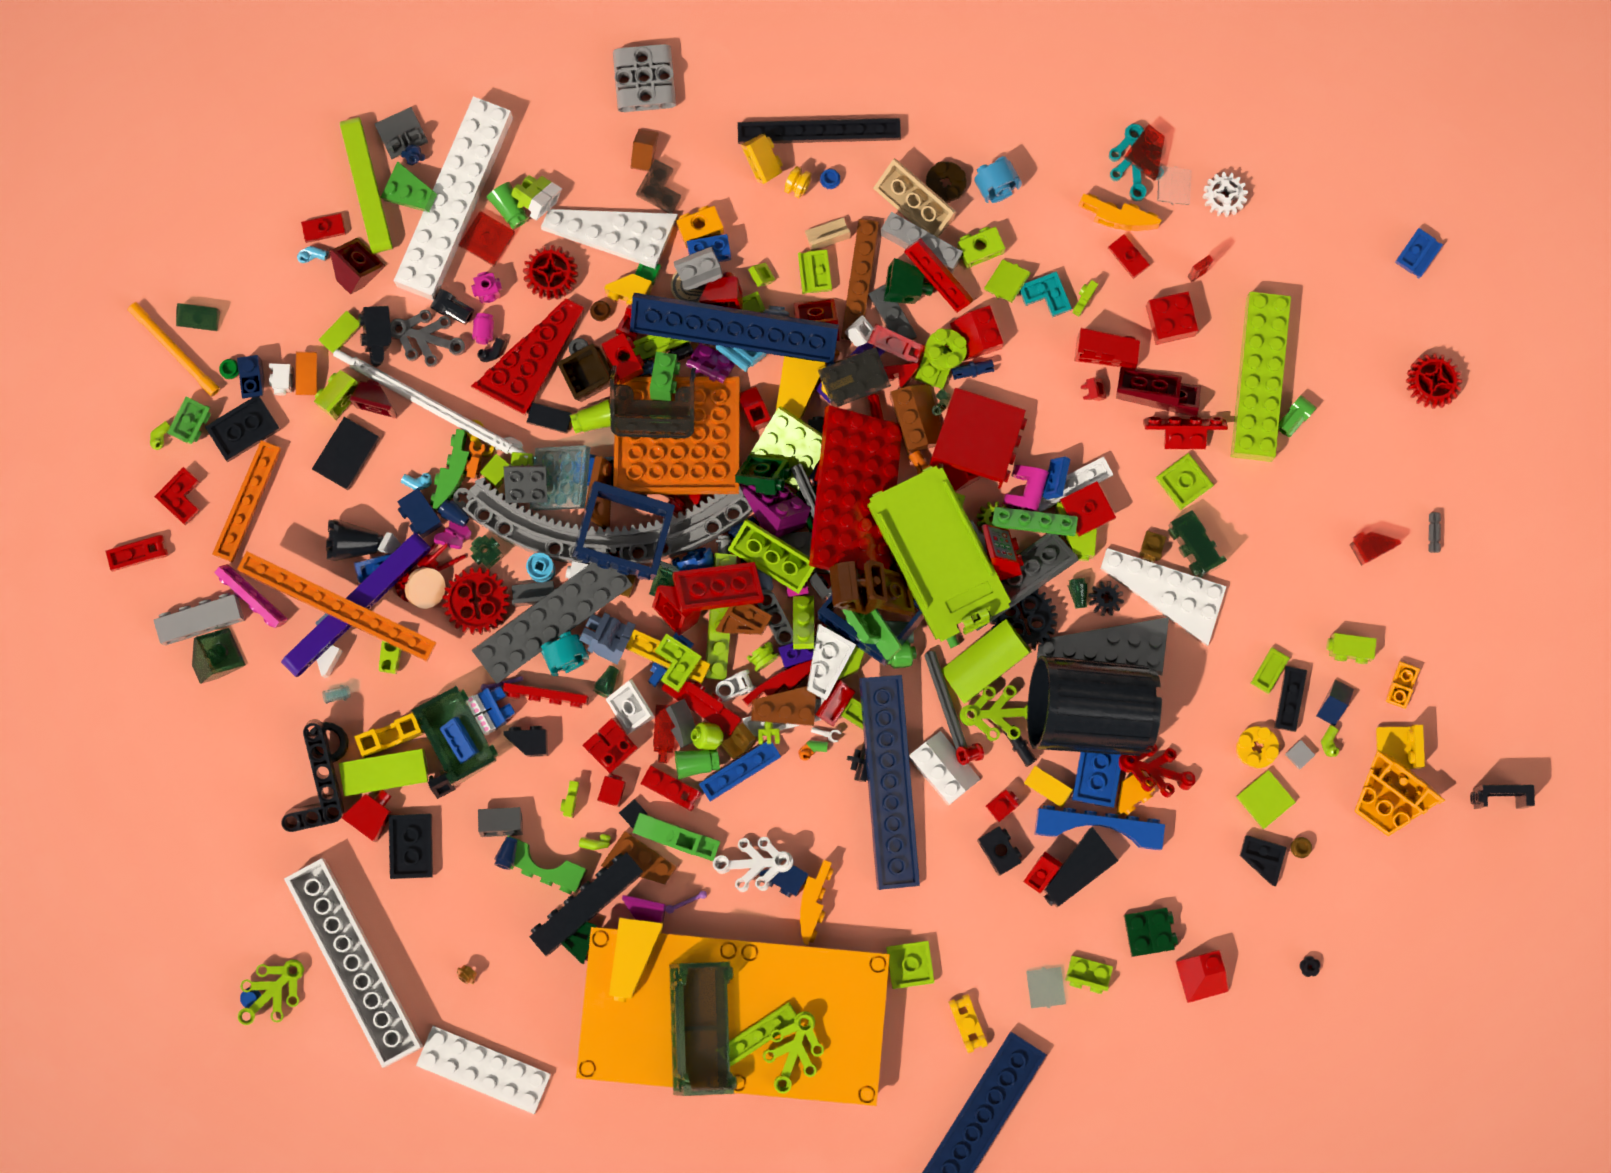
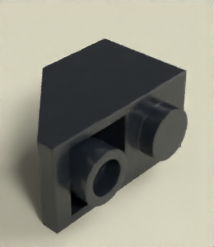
[503,726,548,757]

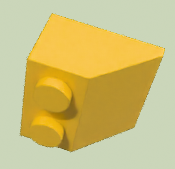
[740,134,783,184]

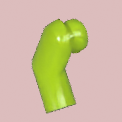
[150,421,170,450]
[1321,725,1339,757]
[579,834,611,850]

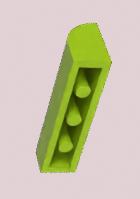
[339,748,428,796]

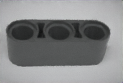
[757,590,793,647]

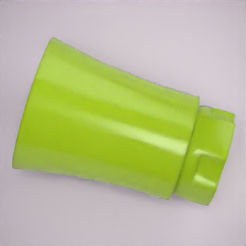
[570,399,615,434]

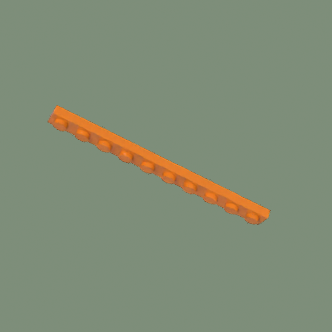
[237,551,437,662]

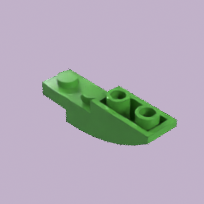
[430,429,471,512]
[632,812,720,861]

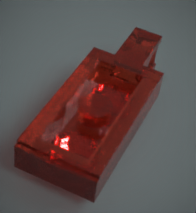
[653,704,675,763]

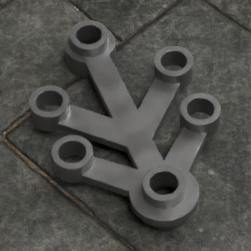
[390,310,465,368]

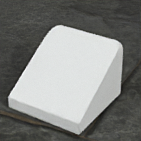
[845,315,874,347]

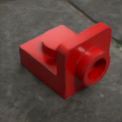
[985,789,1019,823]

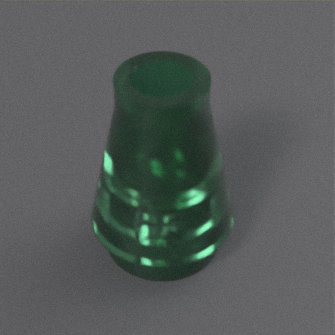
[1067,578,1088,609]
[593,665,620,698]

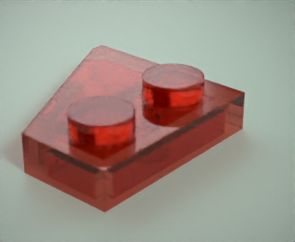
[1123,124,1165,181]

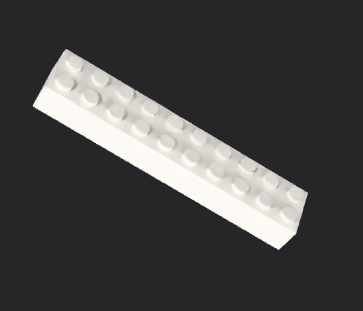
[394,96,513,301]
[284,858,423,1068]

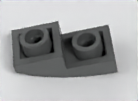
[665,699,695,748]

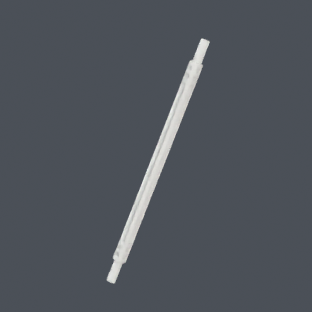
[333,349,528,459]

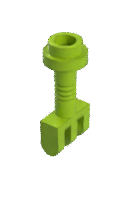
[758,722,780,744]

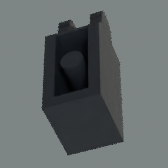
[358,306,392,367]

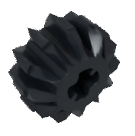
[1088,581,1124,616]

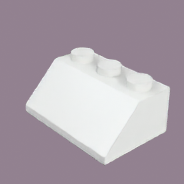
[909,731,981,806]

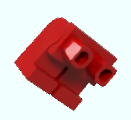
[582,718,638,774]

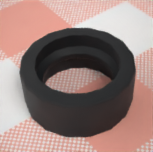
[310,722,349,762]

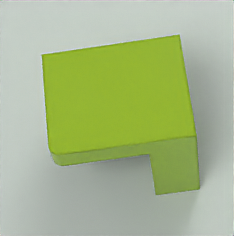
[480,454,509,489]

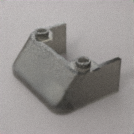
[610,365,696,438]

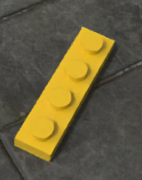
[625,629,711,684]

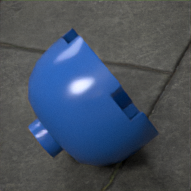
[671,547,714,572]

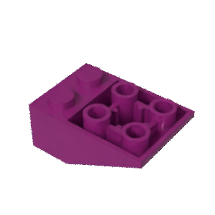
[739,483,811,538]

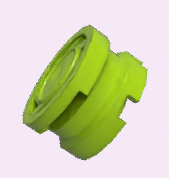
[747,642,780,672]

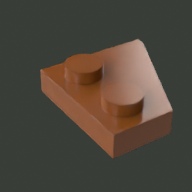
[716,604,772,635]

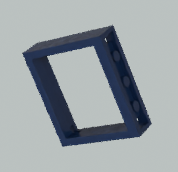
[572,481,675,581]
[818,595,924,666]

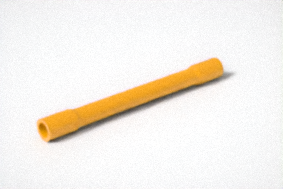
[128,302,220,397]

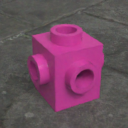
[471,272,502,303]

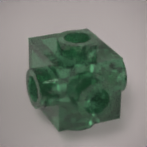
[470,535,504,569]

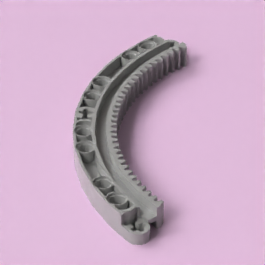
[453,478,753,564]

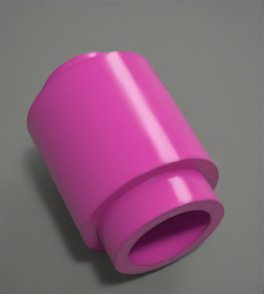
[472,313,494,345]

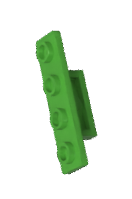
[992,507,1078,536]
[842,609,902,660]

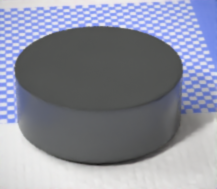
[569,338,588,355]

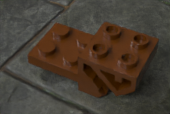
[829,560,915,616]

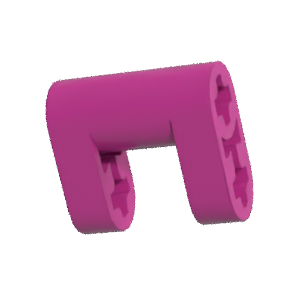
[1003,465,1049,512]

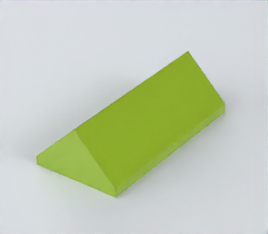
[728,518,815,594]

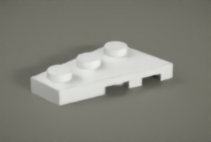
[807,624,856,700]

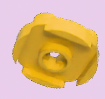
[1236,726,1279,769]

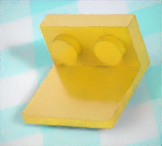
[1376,725,1425,769]

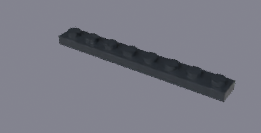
[738,118,901,144]

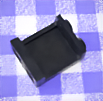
[1470,785,1535,809]

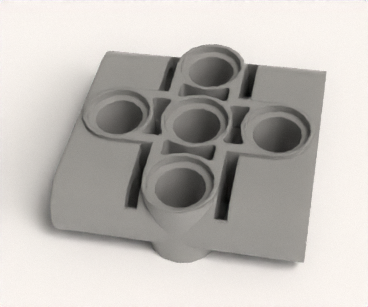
[613,44,676,112]

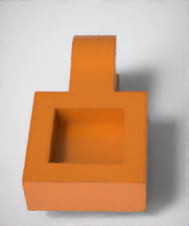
[465,441,486,479]

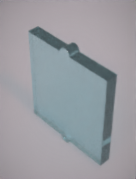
[1026,967,1066,1009]

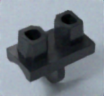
[846,743,868,782]

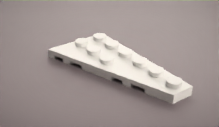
[541,209,678,269]

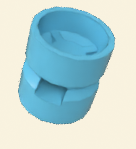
[526,553,556,583]

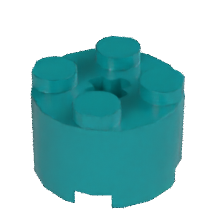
[541,631,590,676]

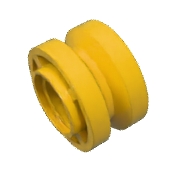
[784,166,812,199]

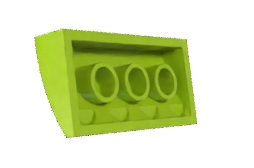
[941,619,1032,704]

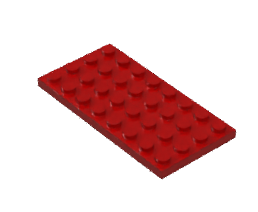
[809,405,902,576]

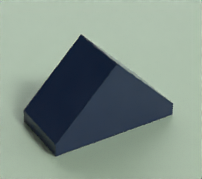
[1316,679,1354,726]

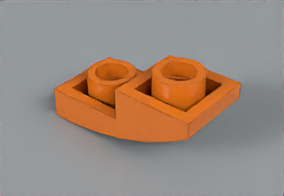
[296,351,317,395]

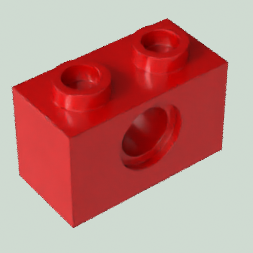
[601,333,645,384]

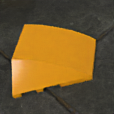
[1354,750,1445,836]

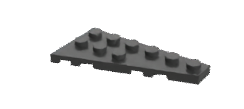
[1037,617,1169,676]

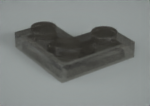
[636,159,681,214]

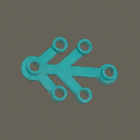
[1109,124,1163,201]

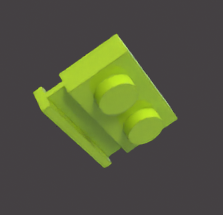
[798,249,832,294]
[915,346,951,390]

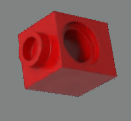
[597,774,626,807]

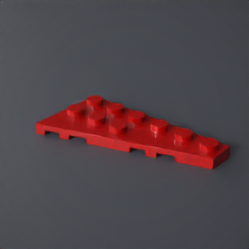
[471,298,585,416]

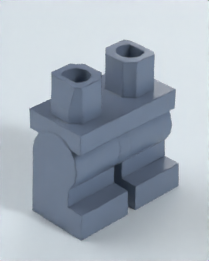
[579,613,635,665]

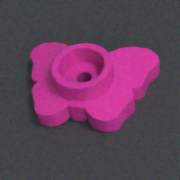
[434,521,471,549]

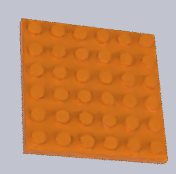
[613,377,740,495]

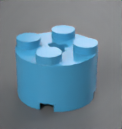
[974,156,1022,203]

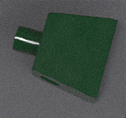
[883,258,933,304]

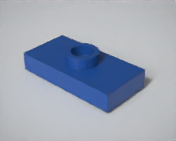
[1043,456,1071,500]
[439,717,479,764]

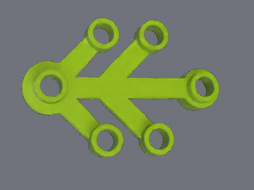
[959,685,1027,741]
[238,960,304,1025]
[763,1011,824,1094]

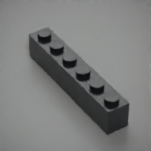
[529,852,644,957]

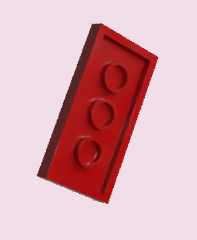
[672,562,764,613]

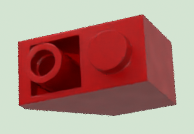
[739,386,771,432]

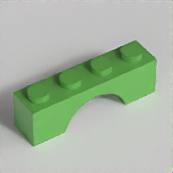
[508,835,587,895]

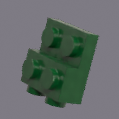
[735,455,792,495]
[1123,908,1178,957]

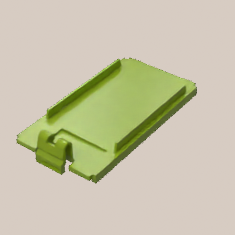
[867,466,1011,642]

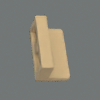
[805,218,851,251]

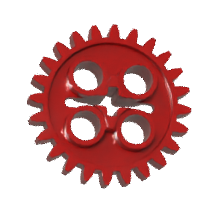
[442,567,511,635]

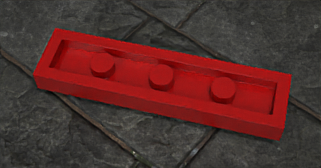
[904,238,974,313]
[503,683,589,709]

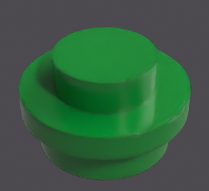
[219,359,239,380]

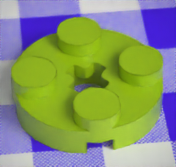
[925,328,967,371]

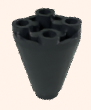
[326,519,383,561]

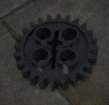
[990,588,1058,651]

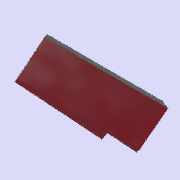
[1116,367,1201,417]

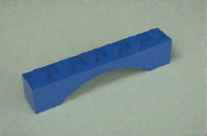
[1034,805,1165,851]

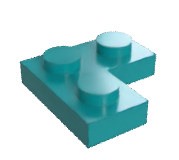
[1019,271,1072,318]

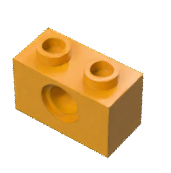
[676,206,724,248]

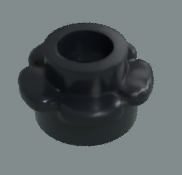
[1299,956,1321,977]

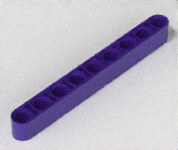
[281,533,431,678]

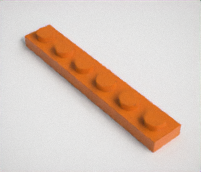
[212,440,281,563]

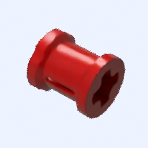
[956,743,984,765]

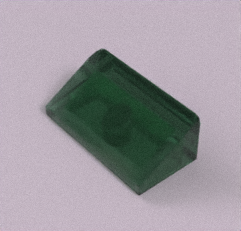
[176,303,220,332]

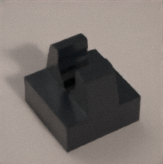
[427,770,456,799]

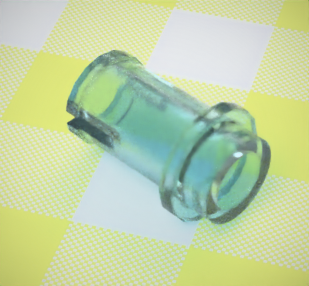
[322,685,351,704]

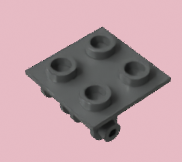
[375,107,428,160]
[504,464,547,503]

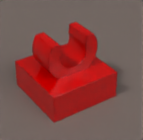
[1081,377,1107,401]

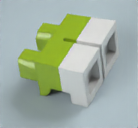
[511,175,562,221]

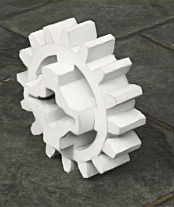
[1202,172,1248,217]

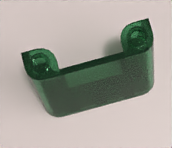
[411,686,499,787]

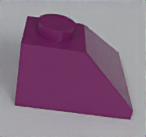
[622,895,667,923]

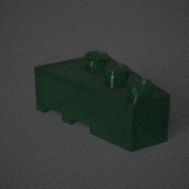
[1168,510,1227,578]

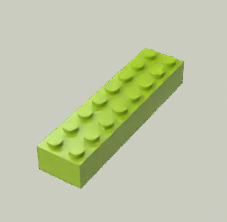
[1230,292,1291,462]

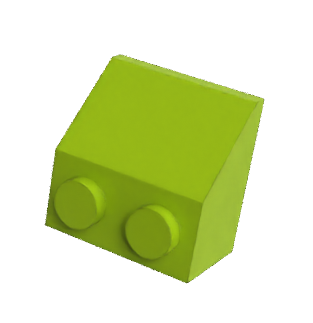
[314,370,358,420]

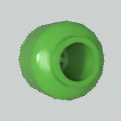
[887,641,917,669]

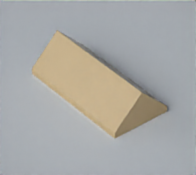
[873,158,956,237]

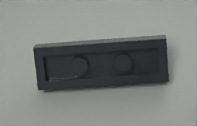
[1274,666,1307,732]

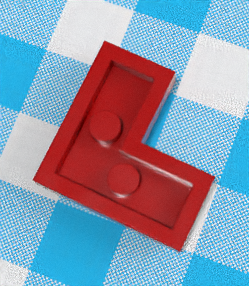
[154,467,200,526]

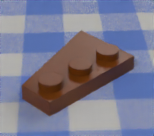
[583,456,612,529]
[751,686,816,726]
[601,831,677,884]

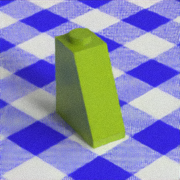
[1055,502,1097,561]

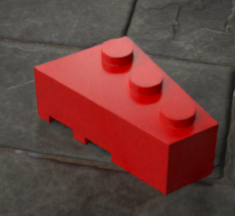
[1074,328,1140,369]

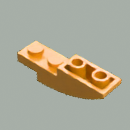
[1079,193,1162,231]
[800,860,834,946]

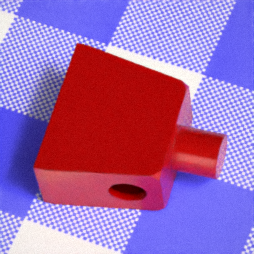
[699,272,743,309]
[341,790,392,842]

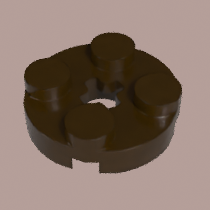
[926,162,967,203]

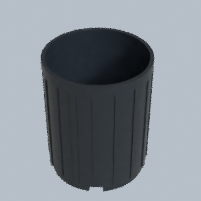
[1027,655,1162,756]

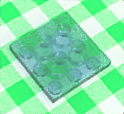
[530,445,591,510]

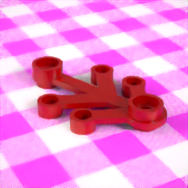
[1118,744,1195,798]

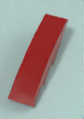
[742,660,812,708]

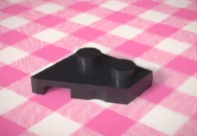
[1239,835,1287,886]

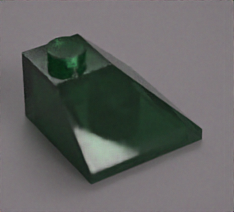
[192,628,246,684]

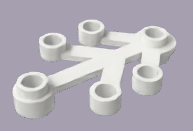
[713,837,794,892]

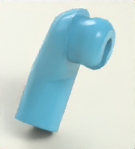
[297,246,329,263]
[401,473,432,490]

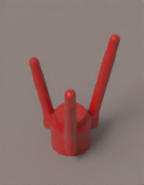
[417,527,466,572]

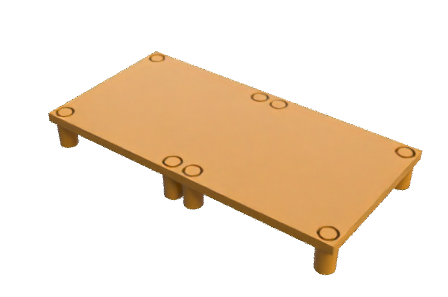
[576,927,890,1106]

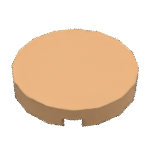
[405,567,446,609]

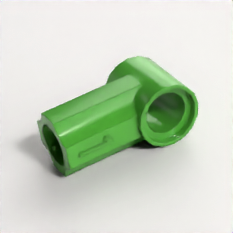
[1278,395,1317,438]

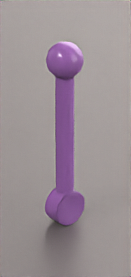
[481,676,524,691]
[666,891,707,914]

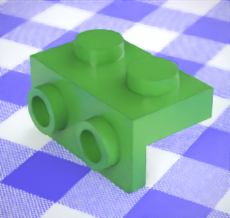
[167,396,211,444]

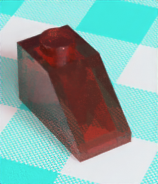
[1349,531,1402,566]

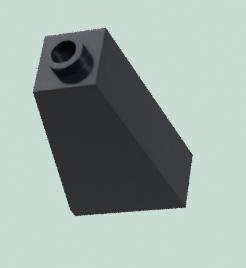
[1044,827,1118,908]

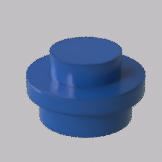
[820,169,840,189]
[240,988,261,1008]

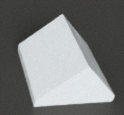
[606,679,655,735]

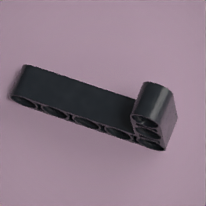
[281,719,344,832]

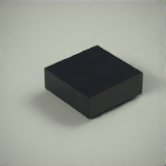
[619,799,648,829]

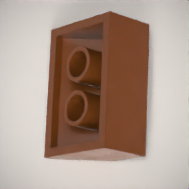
[890,384,942,455]

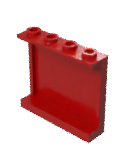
[929,387,1027,489]

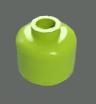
[691,722,724,750]

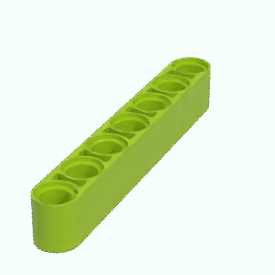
[339,117,393,254]

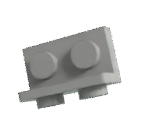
[673,247,723,291]

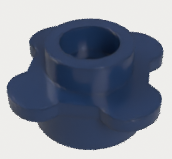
[401,145,425,165]

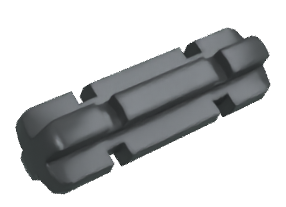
[1428,512,1441,553]

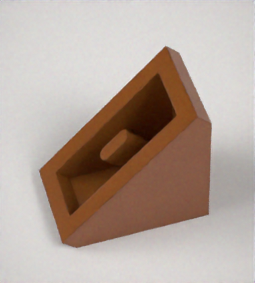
[630,129,659,172]

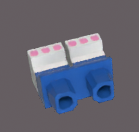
[465,686,516,736]

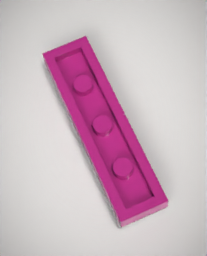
[214,564,288,628]

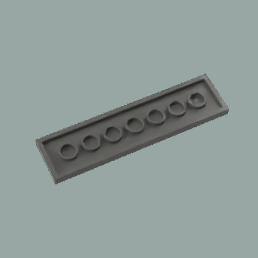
[472,551,632,684]

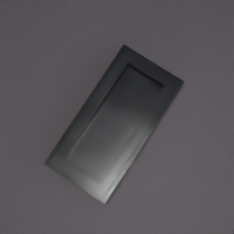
[526,402,572,434]

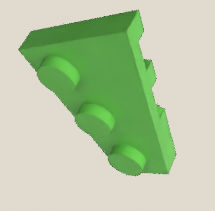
[381,161,437,212]

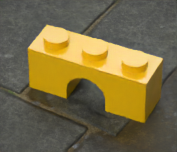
[354,713,424,758]

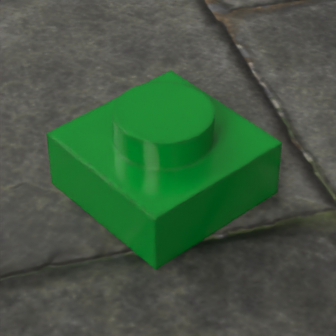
[635,263,661,285]

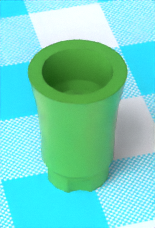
[486,182,529,230]
[674,749,720,780]

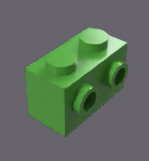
[649,352,681,402]

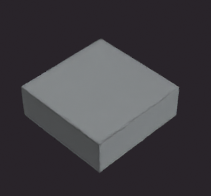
[1285,740,1315,770]

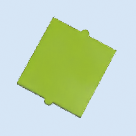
[984,259,1031,303]

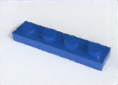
[699,741,781,802]

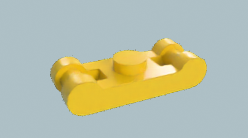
[948,994,988,1054]

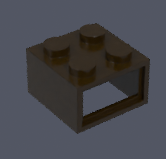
[557,343,617,402]

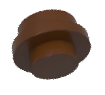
[590,301,611,322]

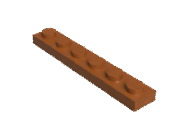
[841,219,879,340]

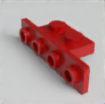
[1143,416,1228,449]
[662,681,741,736]

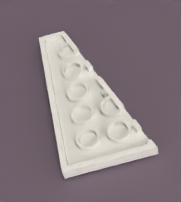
[1100,548,1226,646]

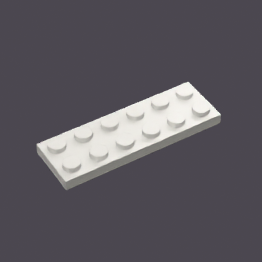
[416,1026,551,1114]

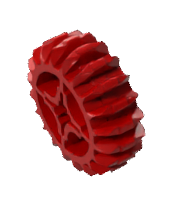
[523,245,579,301]
[1405,353,1463,409]

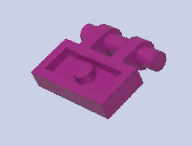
[686,343,735,383]

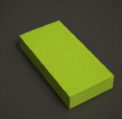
[318,310,362,354]
[1250,647,1290,694]

